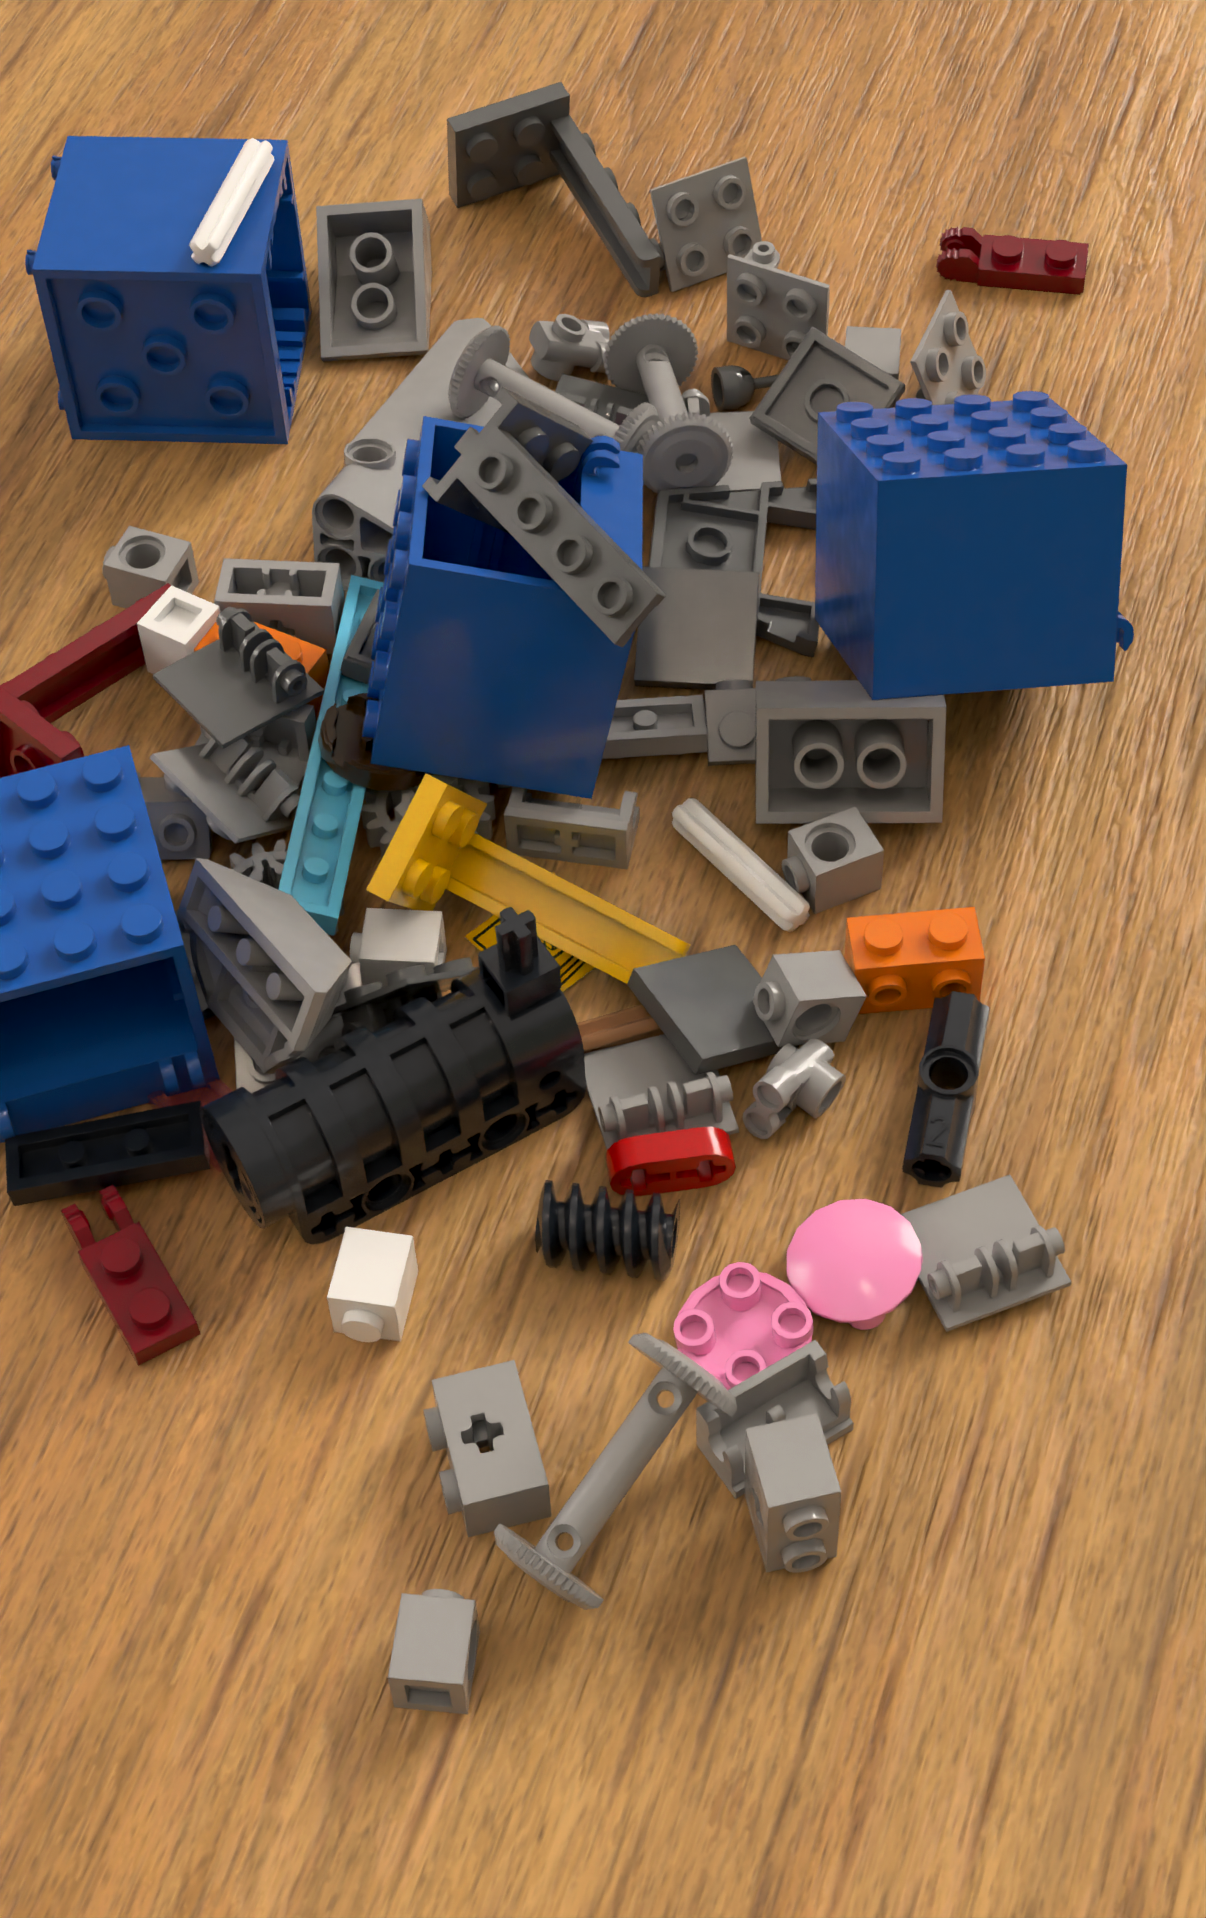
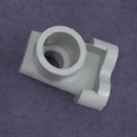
[529,314,610,381]
[742,1038,846,1139]

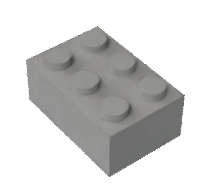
[755,680,946,824]

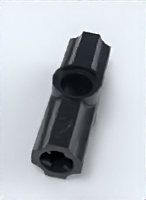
[902,991,990,1188]

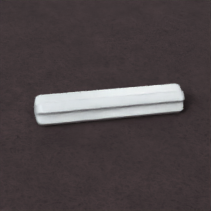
[189,138,274,267]
[672,798,810,932]

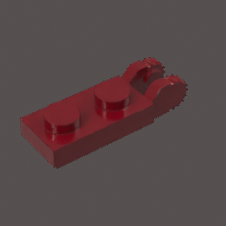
[936,227,1089,295]
[61,1185,200,1366]

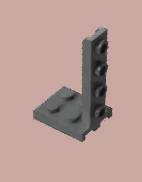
[447,82,664,297]
[422,387,666,647]

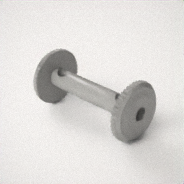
[603,313,734,493]
[448,325,660,453]
[494,1333,737,1610]

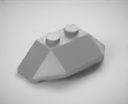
[177,858,352,1074]

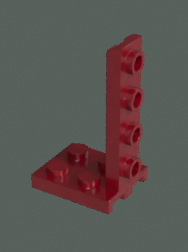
[0,583,171,778]

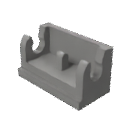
[504,786,640,869]
[696,1340,854,1499]

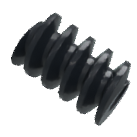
[535,1180,680,1281]

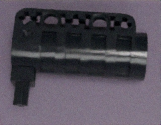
[200,907,586,1244]

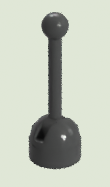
[711,365,778,411]

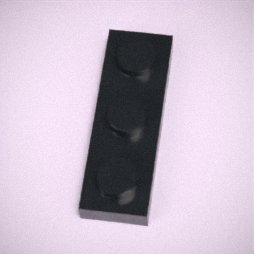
[5,1100,211,1206]

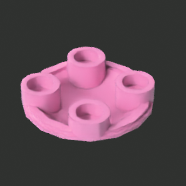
[787,1199,923,1330]
[673,1262,813,1390]

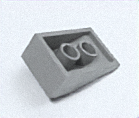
[316,198,432,362]

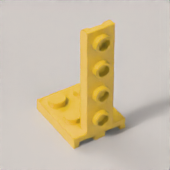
[366,773,691,984]

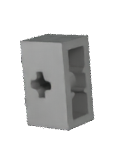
[214,558,345,654]
[423,1360,552,1537]
[745,1413,841,1573]

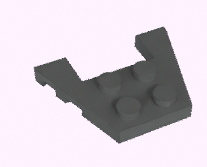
[648,478,819,657]

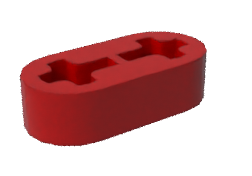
[605,1127,736,1196]

